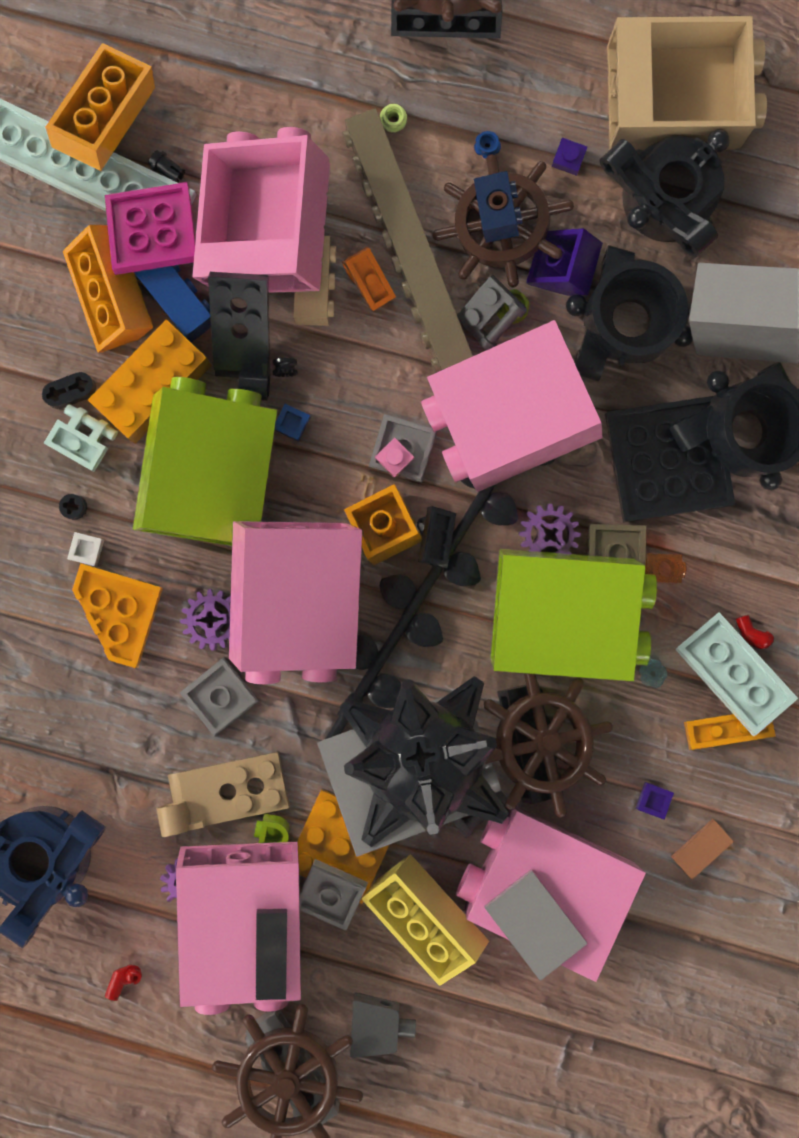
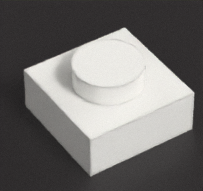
[67,532,104,567]

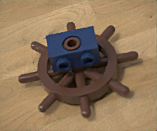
[432,154,574,288]

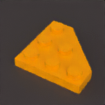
[72,563,163,668]

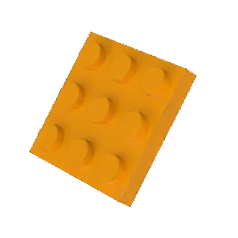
[297,789,389,904]

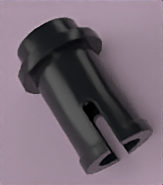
[148,150,186,183]

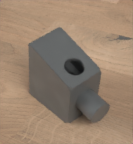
[350,993,416,1058]

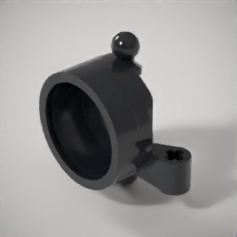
[599,129,730,258]
[566,245,693,381]
[668,362,799,491]

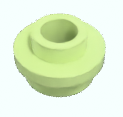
[380,104,407,132]

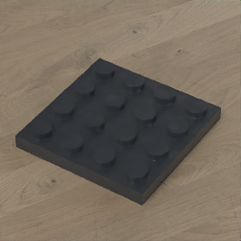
[605,395,736,523]

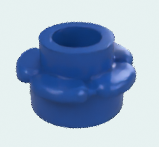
[474,131,501,159]

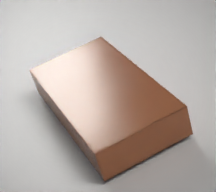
[671,819,734,880]

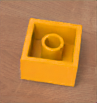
[344,484,422,565]

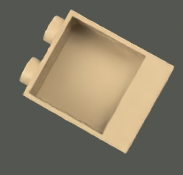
[607,16,767,150]

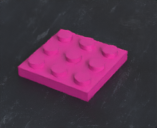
[105,182,196,275]

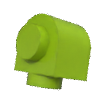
[254,813,290,843]

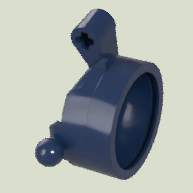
[0,806,106,949]

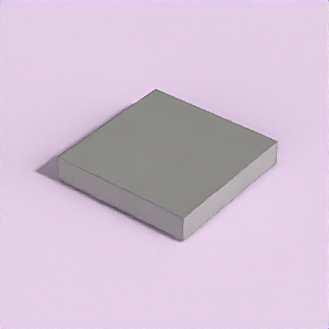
[368,414,437,484]
[180,657,260,737]
[299,859,368,930]

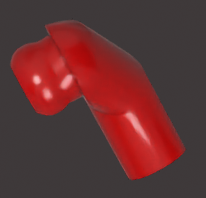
[735,614,774,649]
[105,965,142,1001]

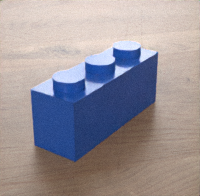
[134,265,211,343]

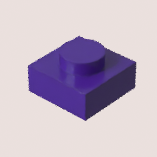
[551,137,587,176]
[636,782,674,820]

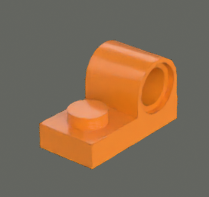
[342,247,396,311]

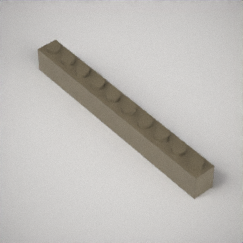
[342,108,473,373]

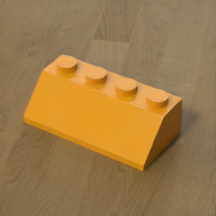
[63,225,153,353]

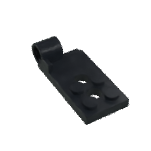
[208,271,271,401]

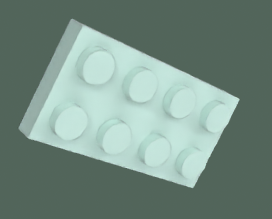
[675,612,798,736]

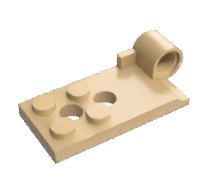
[156,751,290,837]

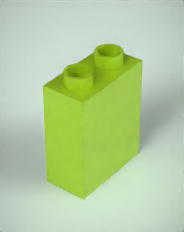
[133,377,277,546]
[490,549,657,681]

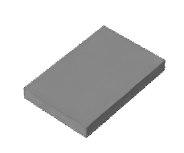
[484,870,587,981]

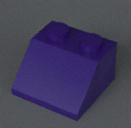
[526,228,603,296]

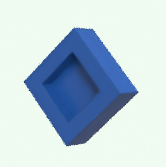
[274,404,311,442]

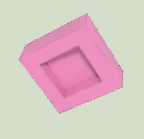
[375,438,414,478]

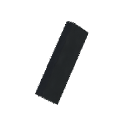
[256,909,287,1000]

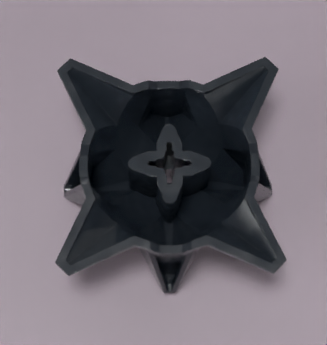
[340,676,509,847]

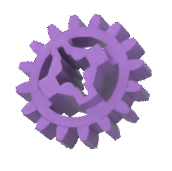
[518,504,581,554]
[180,589,231,650]

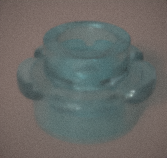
[639,660,667,688]

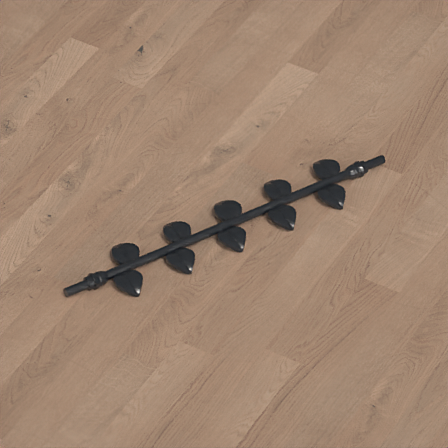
[324,459,555,740]

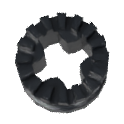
[272,358,298,377]
[59,494,87,520]

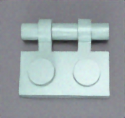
[44,404,118,472]

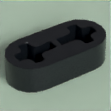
[42,372,96,409]

